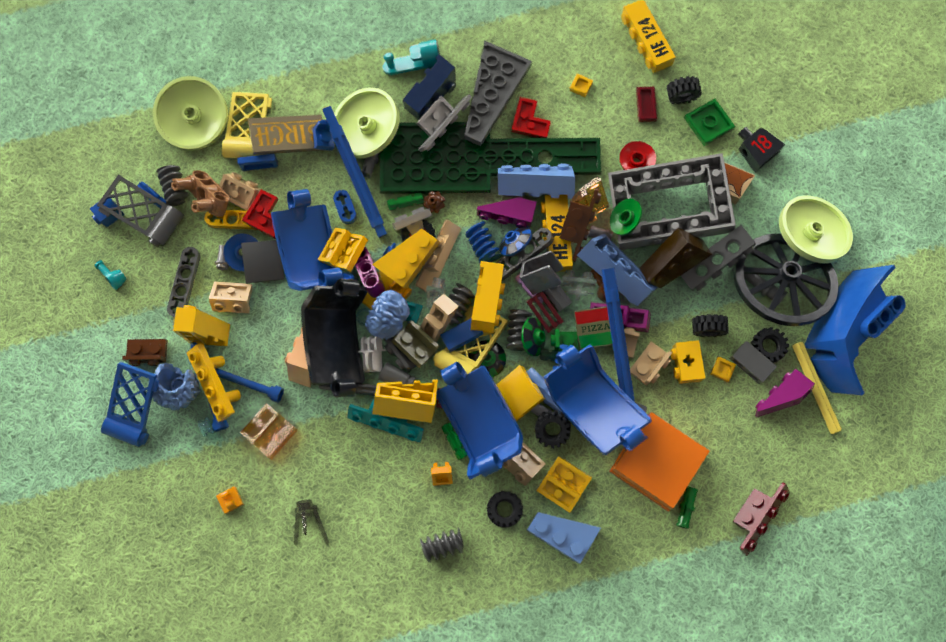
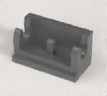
[729,341,777,384]

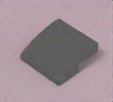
[241,240,284,284]

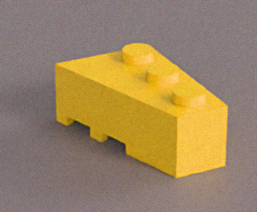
[471,261,505,334]

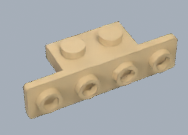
[415,220,461,293]

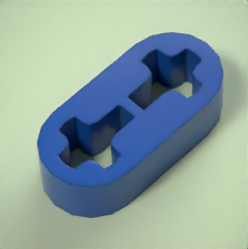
[333,190,357,225]

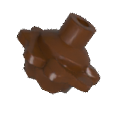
[423,191,445,213]

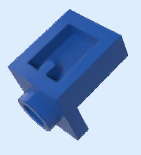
[312,120,334,151]

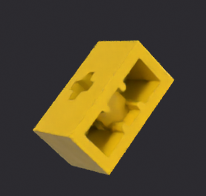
[670,340,705,384]

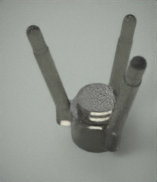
[294,500,329,545]

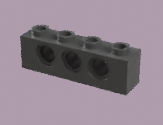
[681,225,756,291]

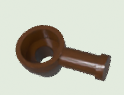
[590,269,606,302]

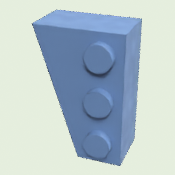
[526,512,601,564]

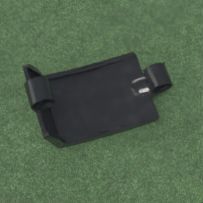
[301,279,367,397]

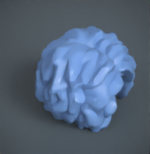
[365,290,410,340]
[148,363,201,411]

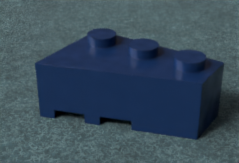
[403,54,456,120]

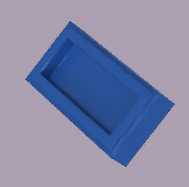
[237,154,278,171]
[440,318,484,352]

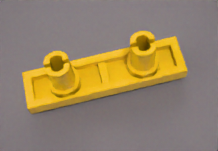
[187,343,241,422]

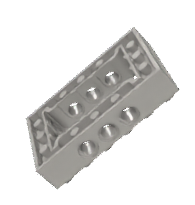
[608,153,736,250]

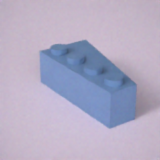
[498,164,575,199]
[577,234,658,306]

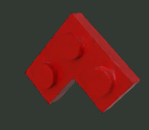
[511,97,551,138]
[242,189,279,239]

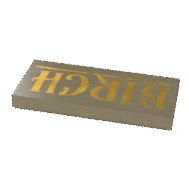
[248,115,322,155]

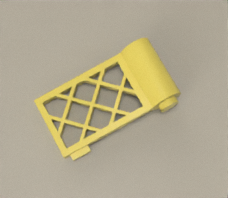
[222,92,272,159]
[433,306,508,374]

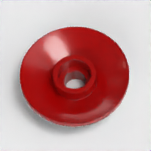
[619,141,656,170]

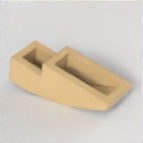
[421,294,458,342]

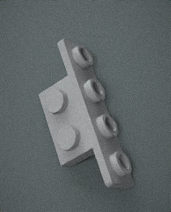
[416,94,472,152]

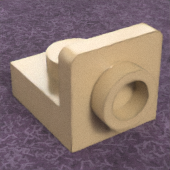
[624,327,640,359]

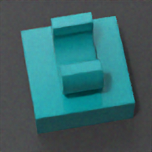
[405,300,423,324]

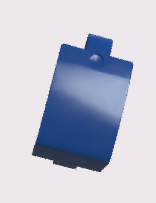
[271,189,355,291]
[544,345,652,455]
[436,362,523,480]

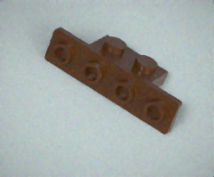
[559,187,602,262]

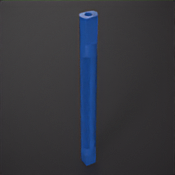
[322,106,387,238]
[601,267,635,401]

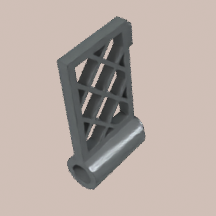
[97,174,184,247]

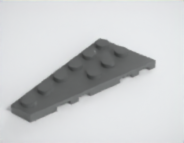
[465,40,532,146]

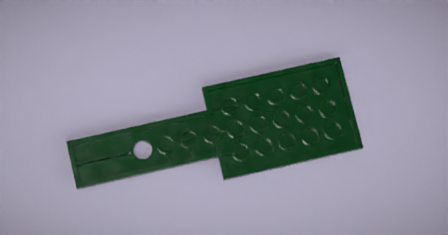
[379,122,601,194]

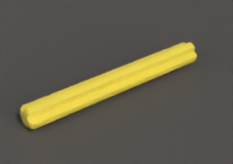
[792,342,842,434]

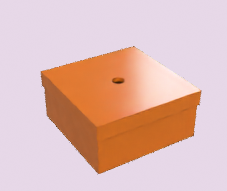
[609,412,710,511]

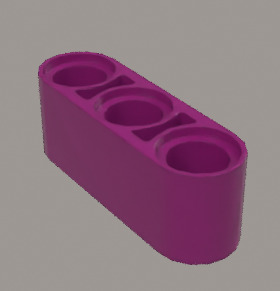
[355,247,385,298]

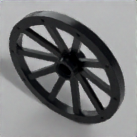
[733,234,838,326]

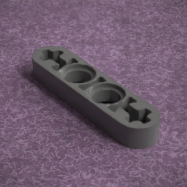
[496,228,554,281]
[167,247,200,318]

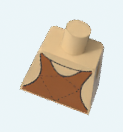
[724,162,755,205]

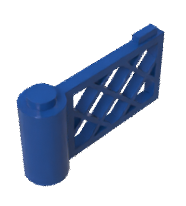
[101,362,160,447]

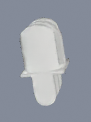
[358,336,386,373]

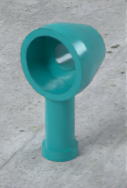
[95,260,127,290]

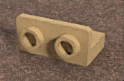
[219,172,261,211]
[209,282,253,313]
[630,341,672,386]
[503,443,546,486]

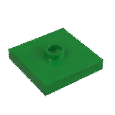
[684,98,736,146]

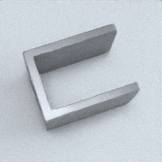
[520,251,563,295]

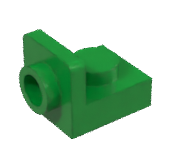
[551,329,578,351]

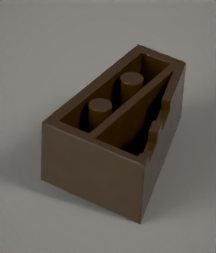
[640,228,712,289]

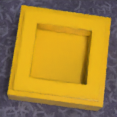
[569,74,593,98]
[710,356,736,382]

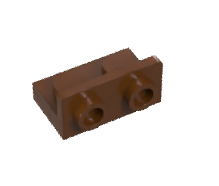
[122,339,168,366]

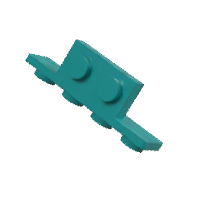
[347,397,424,443]

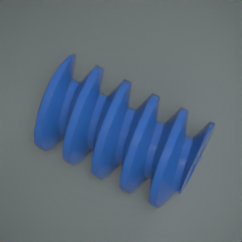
[465,221,502,264]

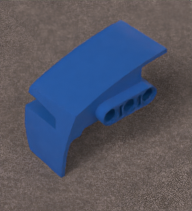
[805,265,906,395]

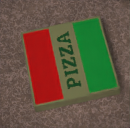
[574,306,613,349]

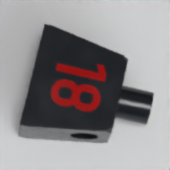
[738,127,785,173]

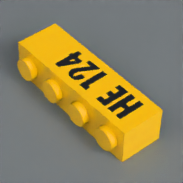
[621,0,676,73]
[541,195,573,272]

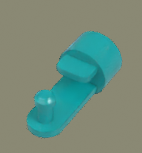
[383,39,440,75]

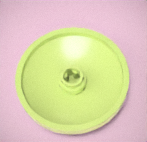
[153,76,228,150]
[334,88,400,158]
[779,196,853,263]

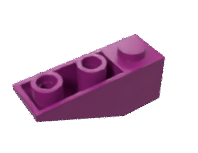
[477,197,537,228]
[755,369,815,418]

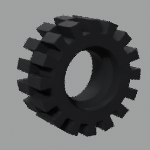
[666,76,702,105]
[692,314,729,337]
[751,327,789,363]
[535,409,571,448]
[487,491,523,528]

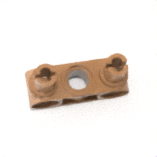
[171,170,230,217]

